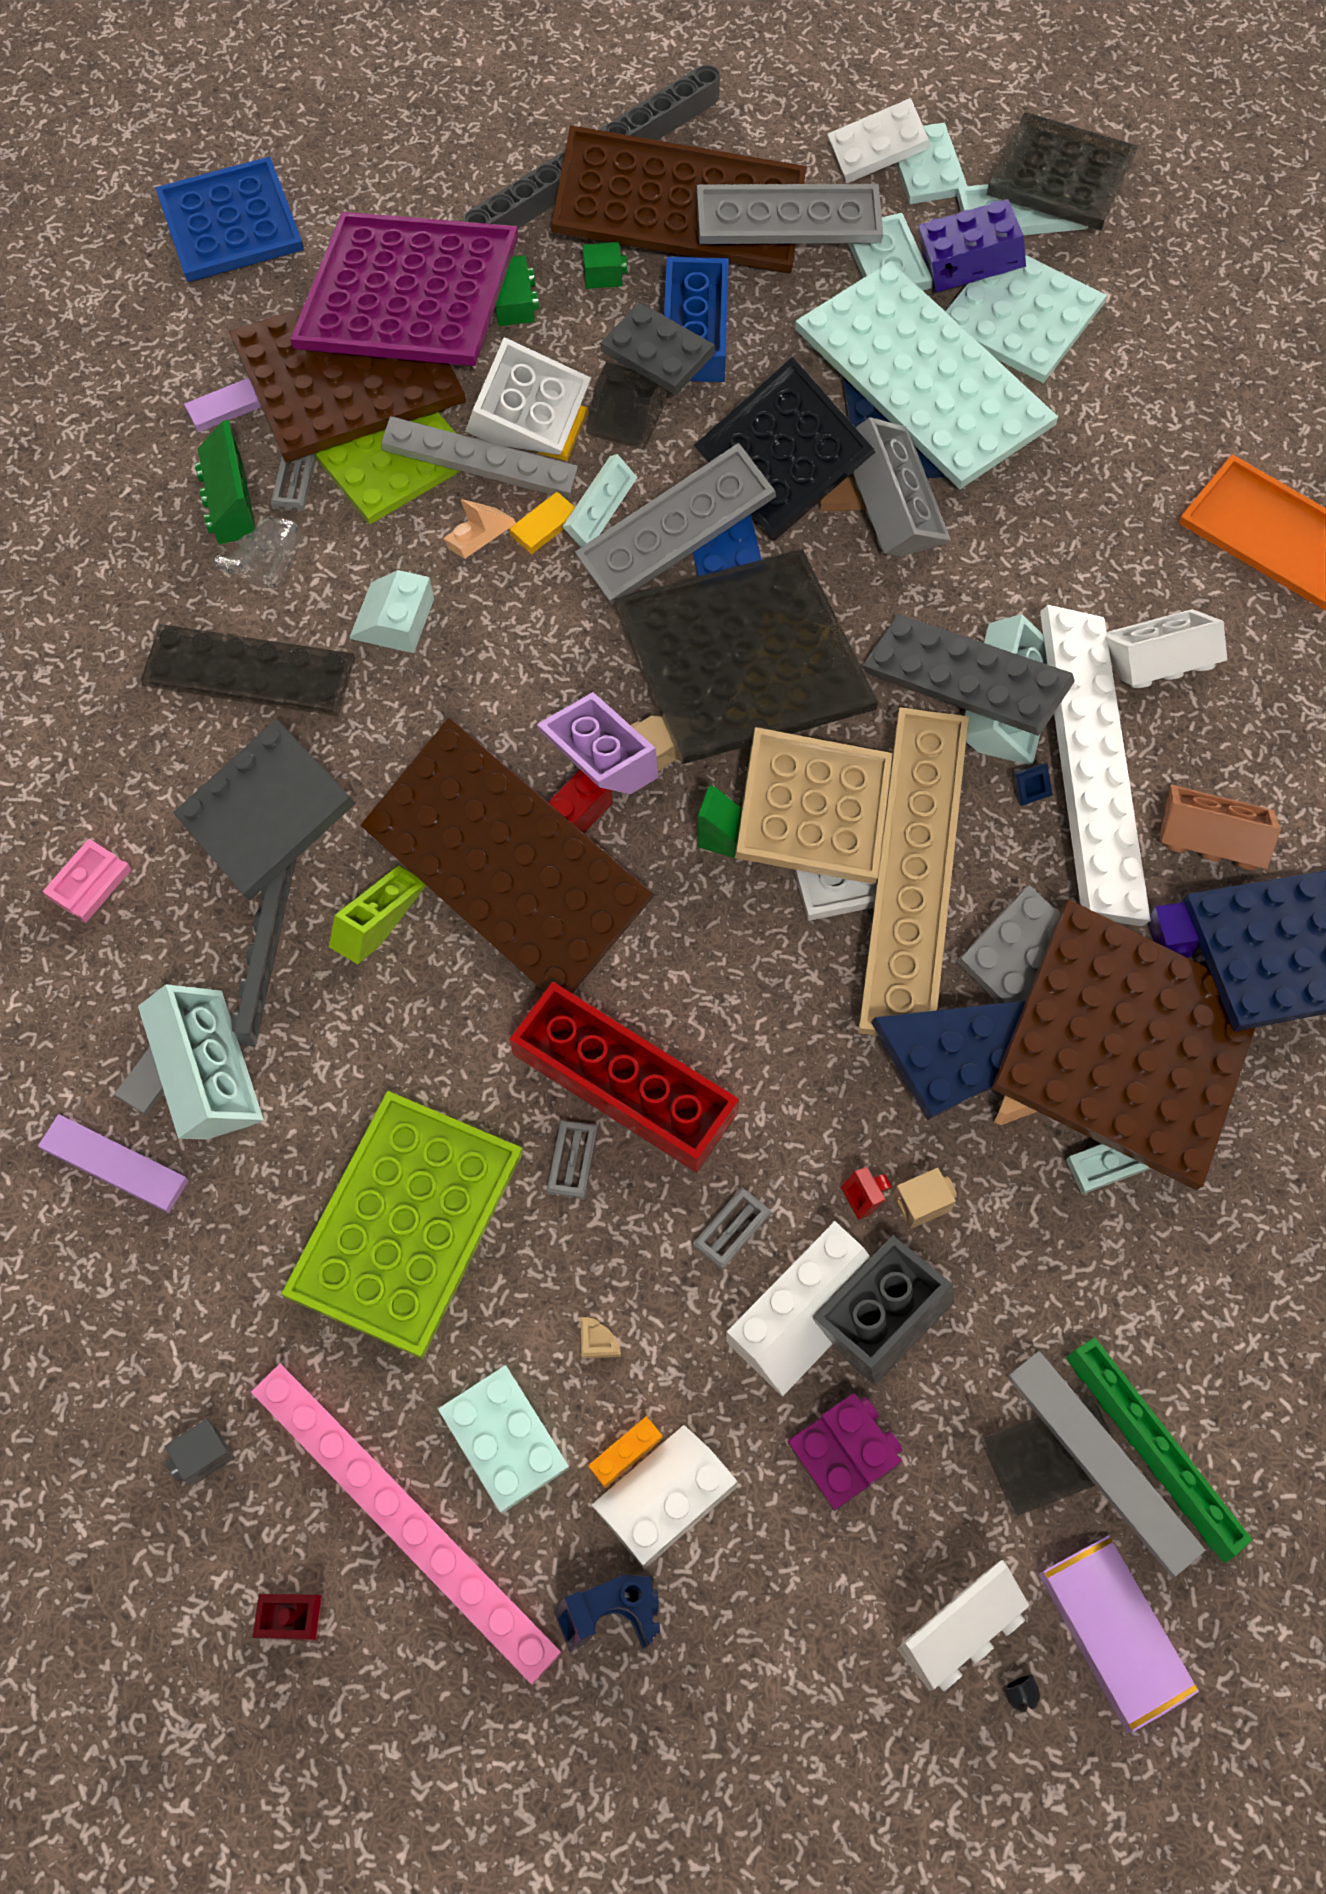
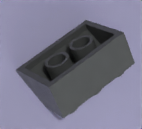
[813,1236,954,1385]

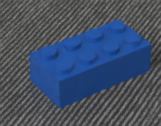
[664,257,729,382]

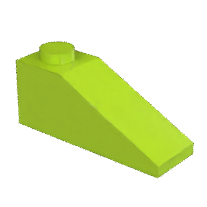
[329,865,426,965]

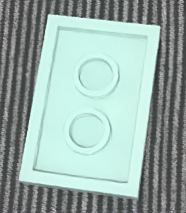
[895,122,967,204]
[848,213,933,290]
[438,1365,570,1514]

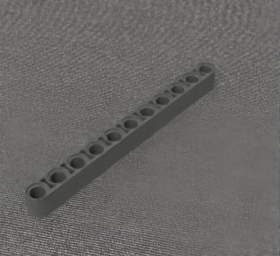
[463,65,720,228]

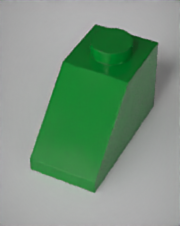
[697,785,742,859]

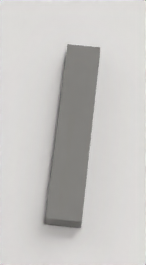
[1007,1351,1206,1578]

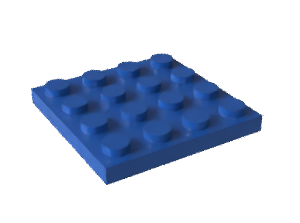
[155,156,304,282]

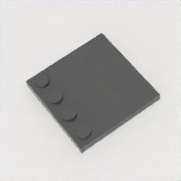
[173,719,356,900]

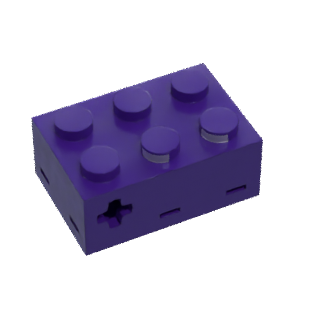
[918,199,1026,292]

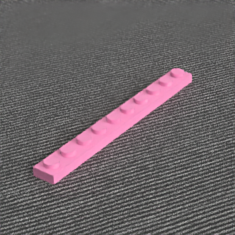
[251,1363,562,1685]

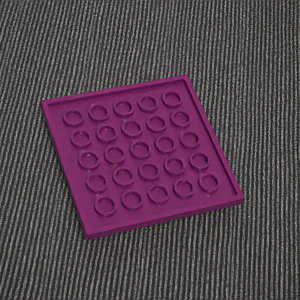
[290,212,519,366]

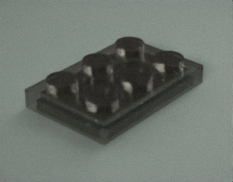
[981,1396,1113,1518]

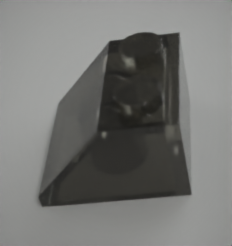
[586,362,666,450]

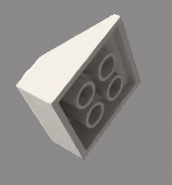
[465,337,591,455]

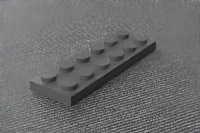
[863,614,1075,736]

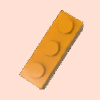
[588,1416,663,1489]

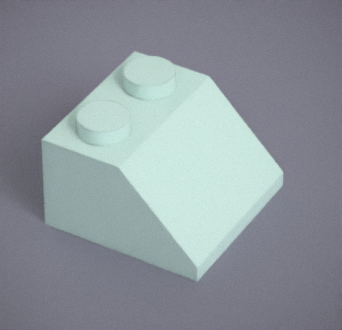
[350,570,434,653]

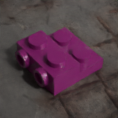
[787,1393,903,1511]

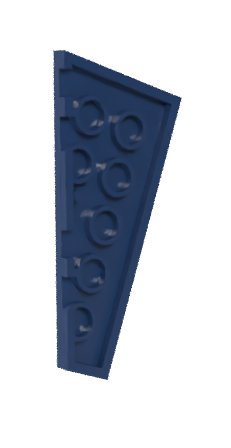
[871,1001,1026,1121]

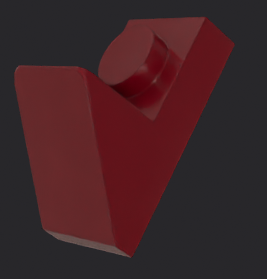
[252,1594,324,1643]

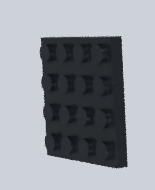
[694,356,875,541]

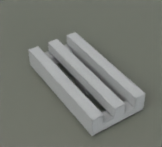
[271,454,316,512]
[547,1120,598,1200]
[693,1187,772,1270]

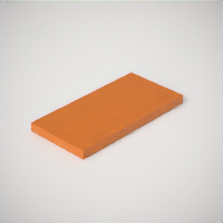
[1178,454,1326,611]

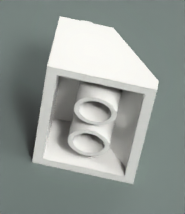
[1105,609,1227,688]
[592,1425,738,1570]
[897,1560,1029,1692]

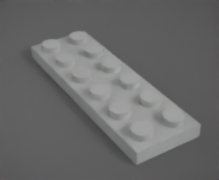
[696,184,883,244]
[575,443,776,606]

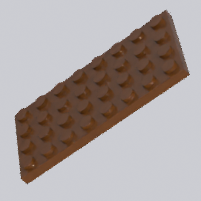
[551,125,807,273]
[360,718,655,994]

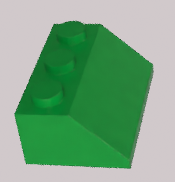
[195,420,257,544]

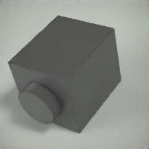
[164,1419,235,1486]

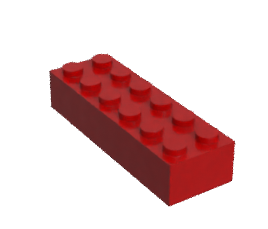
[509,982,739,1173]

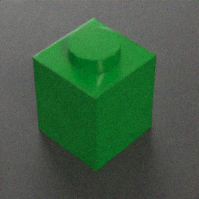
[583,242,628,289]

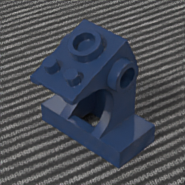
[554,1575,660,1652]

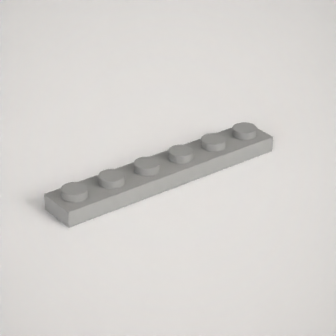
[381,416,578,499]

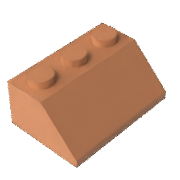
[1160,785,1281,870]

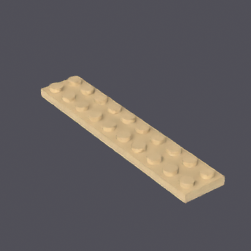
[858,707,969,1036]

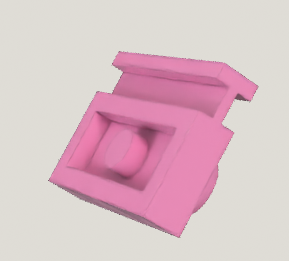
[42,839,132,923]

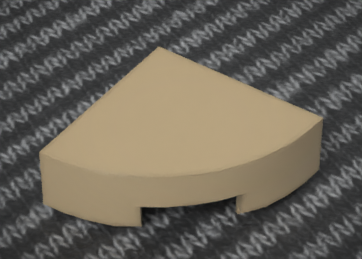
[580,1317,621,1359]

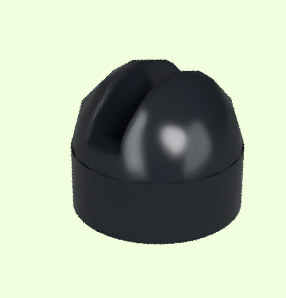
[1002,1674,1040,1712]

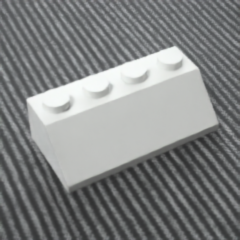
[726,1221,871,1397]

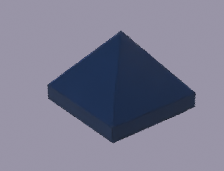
[1014,762,1052,806]

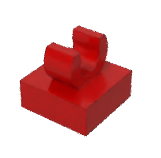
[841,1167,892,1220]

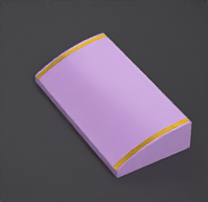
[1038,1535,1199,1733]

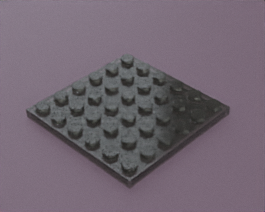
[615,549,878,765]

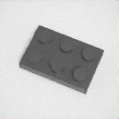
[600,302,715,395]

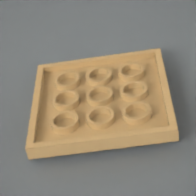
[734,727,893,884]

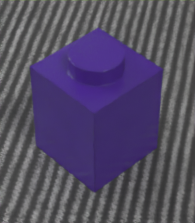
[1148,902,1199,958]

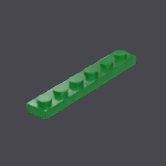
[1066,1337,1253,1563]

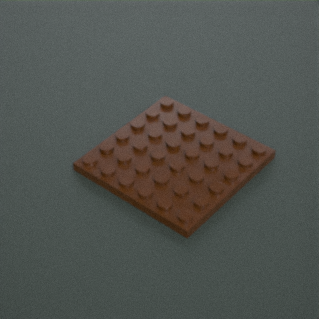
[229,306,466,463]
[991,899,1256,1190]

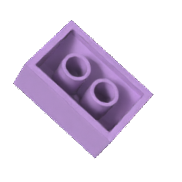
[537,692,659,794]

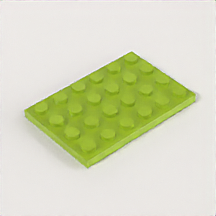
[281,1091,524,1360]

